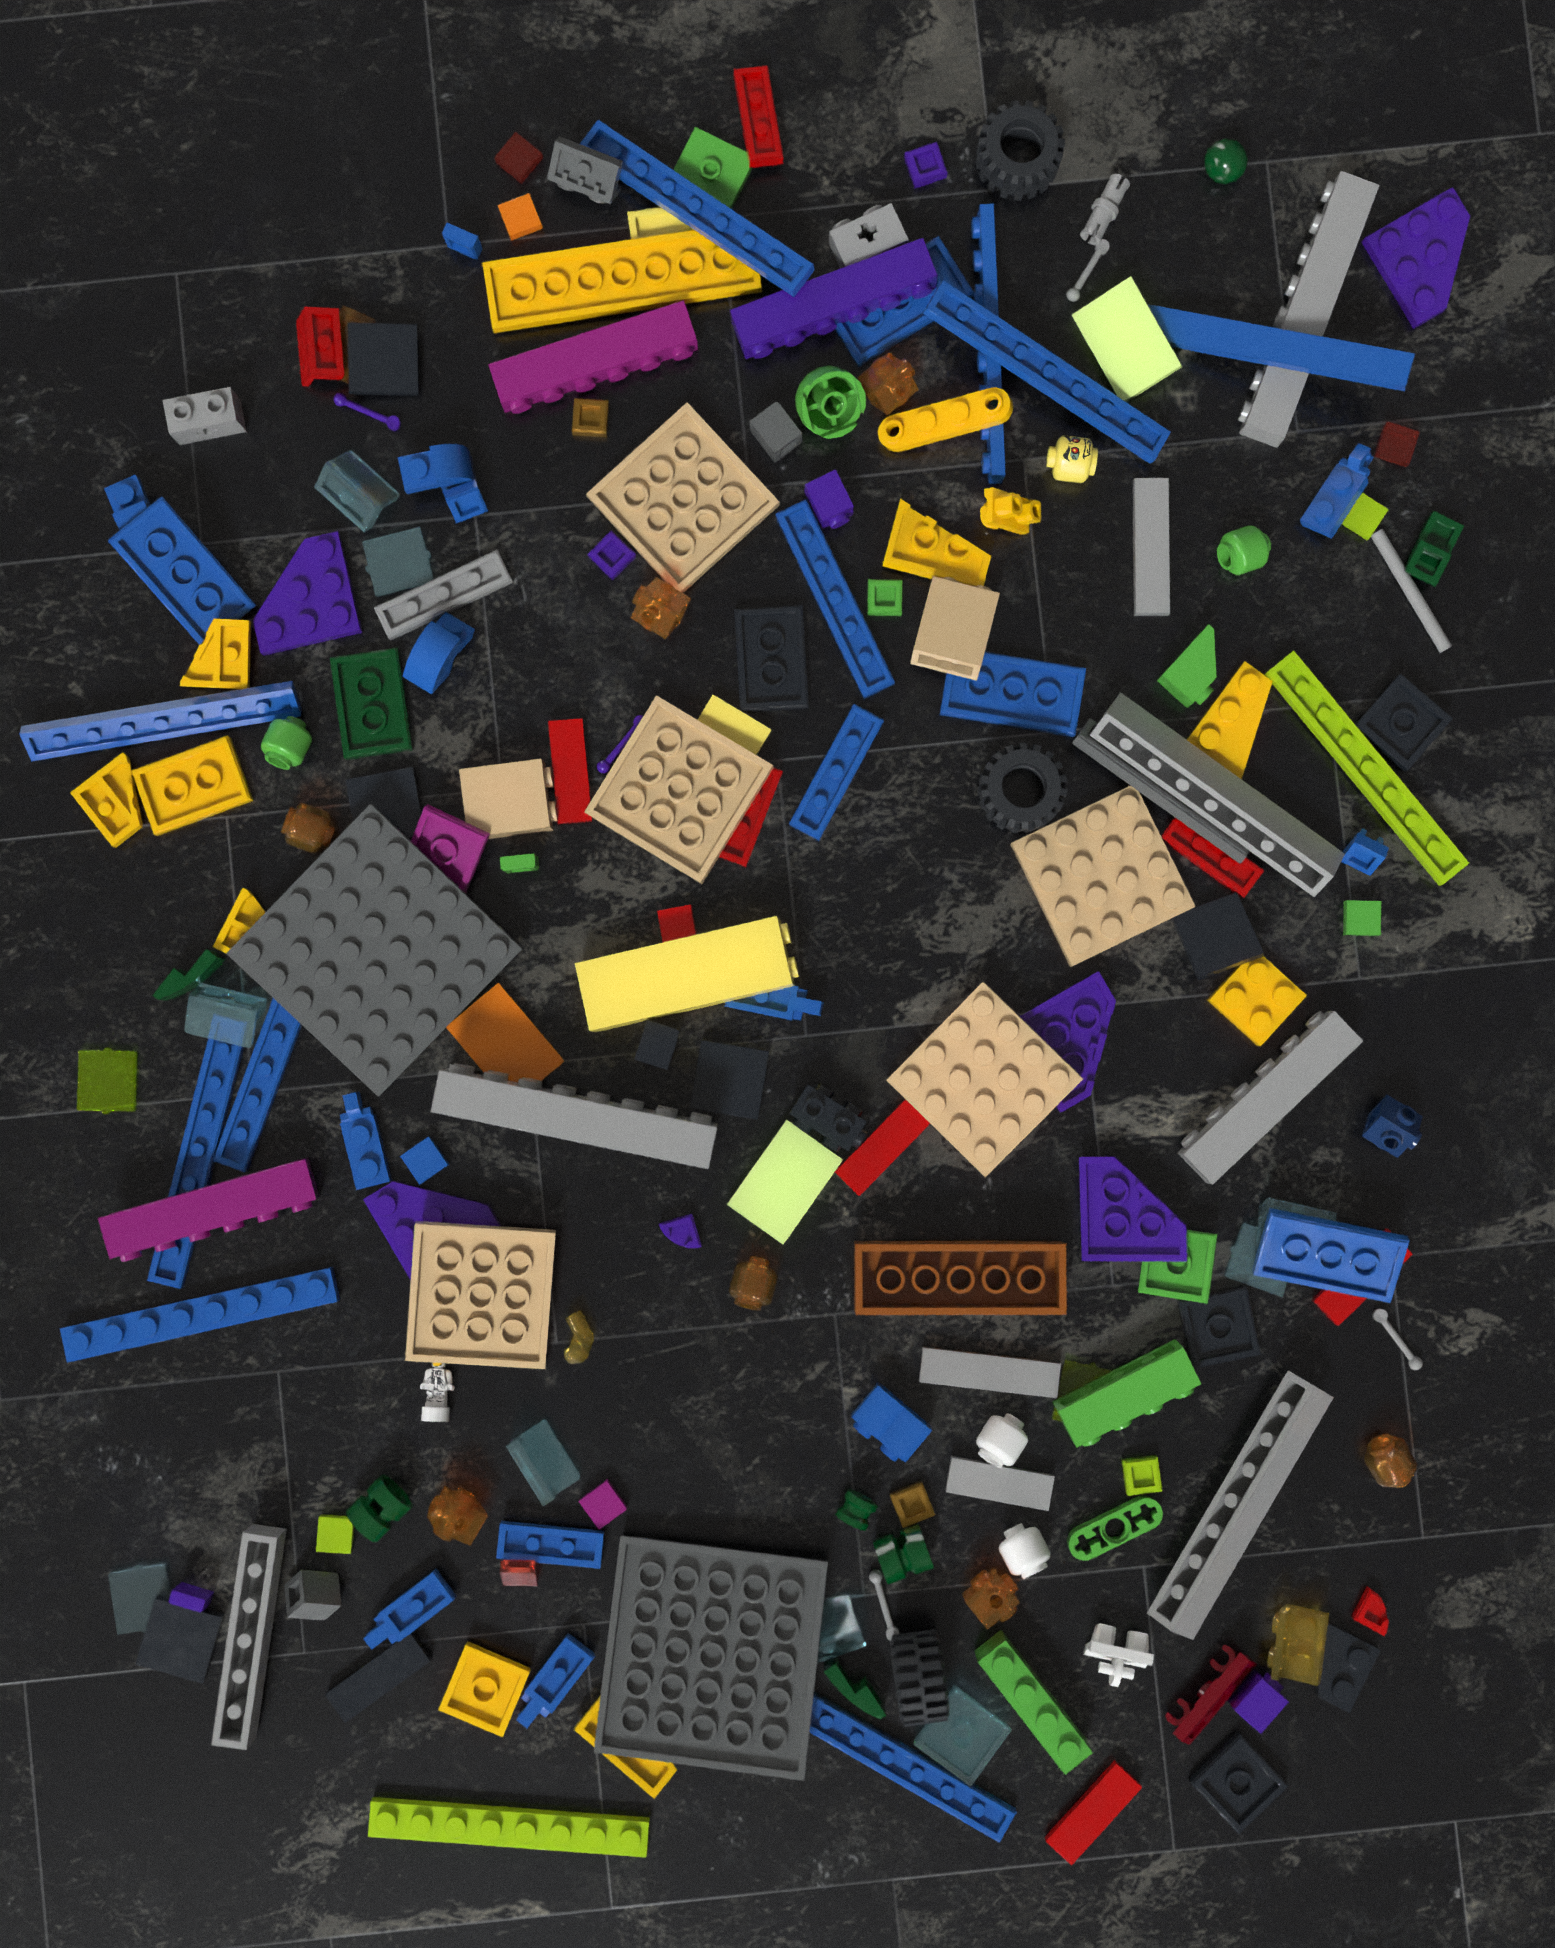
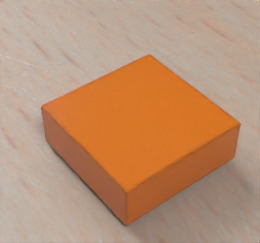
[498,193,543,241]

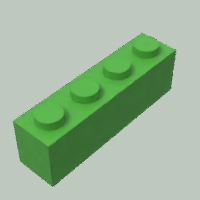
[1052,1339,1201,1447]
[974,1630,1093,1775]

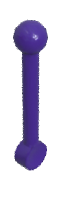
[334,393,401,431]
[597,715,643,773]

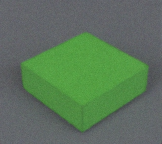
[867,579,902,616]
[500,853,539,873]
[1343,900,1381,936]

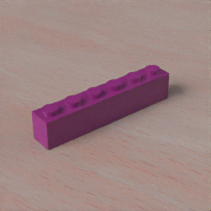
[488,300,698,413]
[98,1157,320,1262]

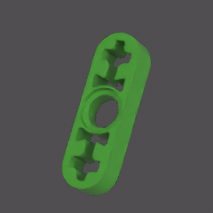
[1067,1495,1163,1561]

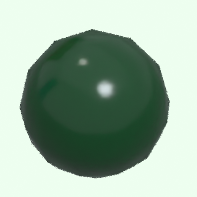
[1204,138,1248,184]

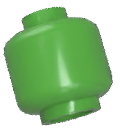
[1217,525,1271,575]
[261,716,312,770]

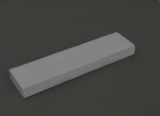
[1133,478,1170,616]
[374,550,513,641]
[919,1346,1061,1398]

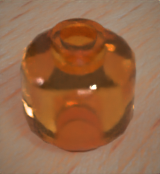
[281,803,335,853]
[729,1257,778,1311]
[1364,1434,1417,1488]

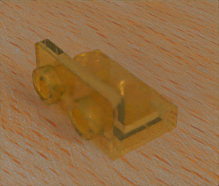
[1267,1604,1329,1686]

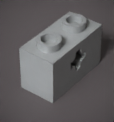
[829,203,909,269]
[163,387,246,445]

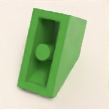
[1157,624,1217,708]

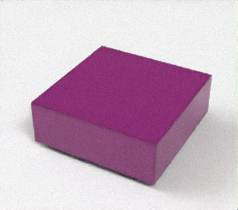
[579,1479,628,1529]

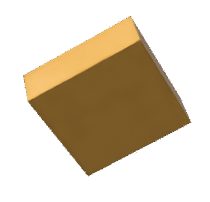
[572,398,609,437]
[889,1481,935,1528]

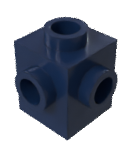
[1362,1095,1423,1158]

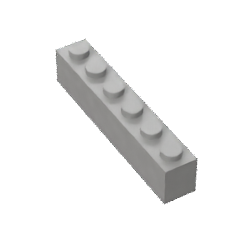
[1178,1011,1363,1185]
[211,1524,287,1750]

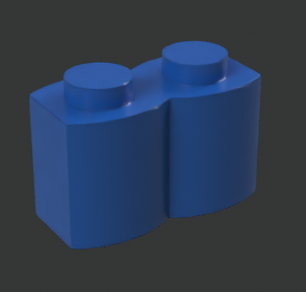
[852,1382,932,1463]

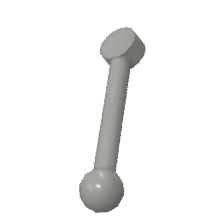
[1067,239,1109,302]
[1372,1308,1423,1370]
[869,1570,899,1641]

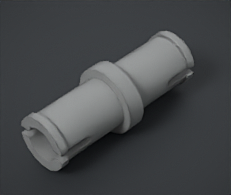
[1080,174,1130,245]

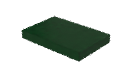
[330,648,413,760]

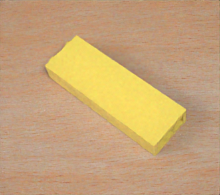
[575,916,799,1033]

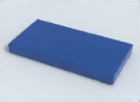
[835,236,974,367]
[108,496,256,645]
[940,652,1086,737]
[1252,1208,1410,1303]

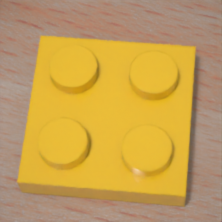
[1207,956,1307,1046]
[438,1641,531,1737]

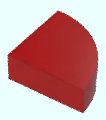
[1351,1586,1389,1636]

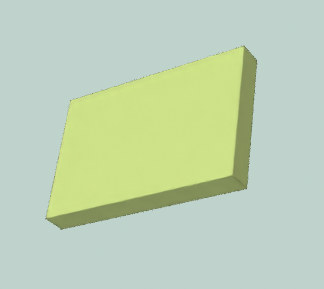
[1072,276,1183,402]
[727,1120,843,1244]

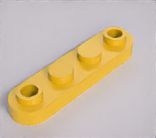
[878,387,1013,452]

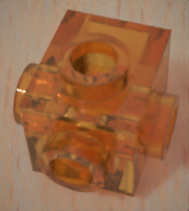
[857,352,919,415]
[631,577,691,639]
[427,1486,488,1546]
[962,1567,1020,1629]

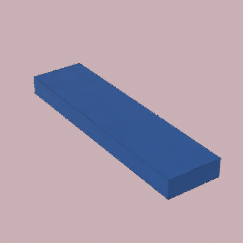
[789,704,884,841]

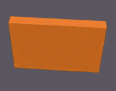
[446,983,565,1082]

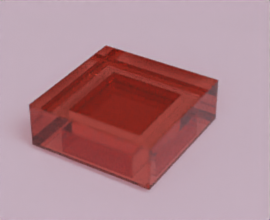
[494,132,543,183]
[1374,421,1420,467]
[500,1560,539,1586]

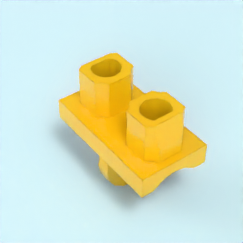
[980,487,1041,535]

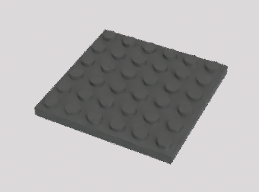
[226,804,523,1097]
[594,1535,828,1781]

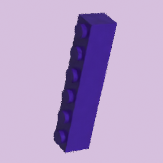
[730,238,938,359]

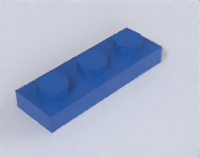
[496,1521,605,1569]

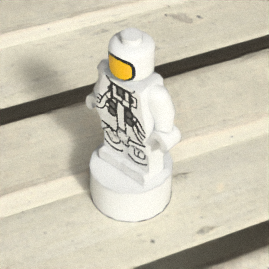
[420,1362,455,1422]

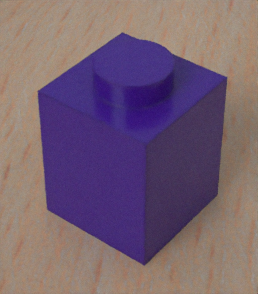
[804,470,854,529]
[1227,1669,1288,1734]

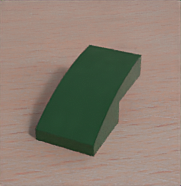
[1404,511,1464,587]
[153,949,225,1001]
[823,1655,886,1719]

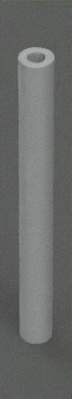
[1371,529,1452,653]

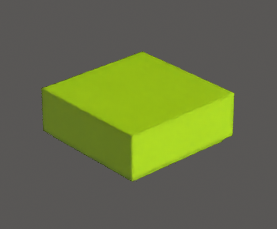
[1342,493,1389,540]
[1122,1455,1162,1496]
[316,1514,355,1554]

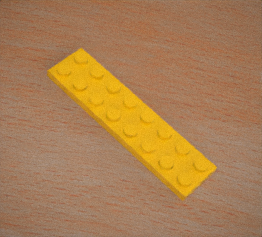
[482,221,762,333]

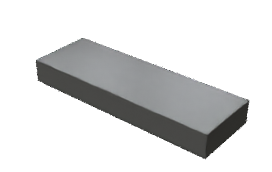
[945,1456,1055,1511]

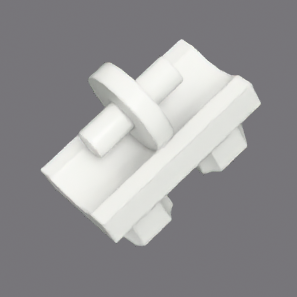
[1083,1624,1154,1687]

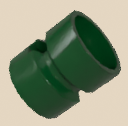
[346,1474,413,1543]
[873,1524,934,1585]

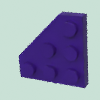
[1362,187,1470,329]
[253,531,363,656]
[1020,971,1116,1113]
[1079,1156,1188,1262]
[363,1181,502,1280]

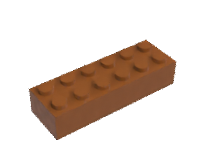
[854,1241,1067,1315]

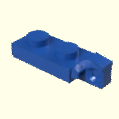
[1300,443,1373,538]
[725,986,823,1021]
[340,1092,392,1190]
[363,1569,457,1650]
[516,1633,595,1728]

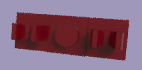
[1165,1645,1257,1745]

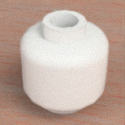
[976,1413,1028,1468]
[998,1523,1051,1579]

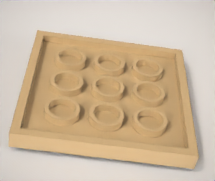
[587,403,780,596]
[585,695,774,884]
[1010,786,1196,967]
[887,981,1083,1177]
[405,1221,556,1369]

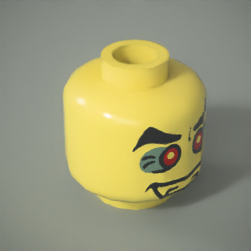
[1046,435,1098,483]

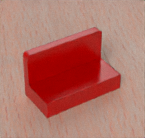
[296,307,344,387]

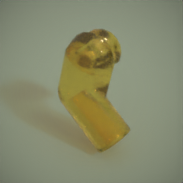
[564,1310,594,1364]

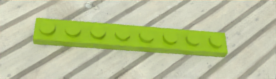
[1264,651,1469,886]
[368,1797,650,1857]

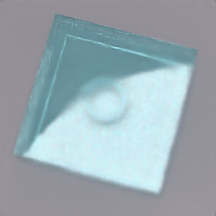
[913,1685,1012,1787]

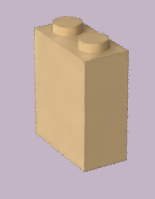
[910,576,1000,681]
[459,759,558,839]

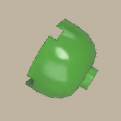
[795,365,866,439]

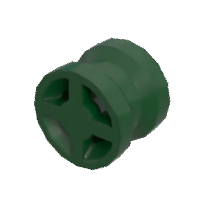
[835,1489,878,1531]

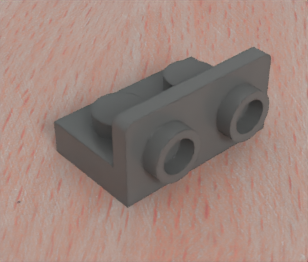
[547,136,623,204]

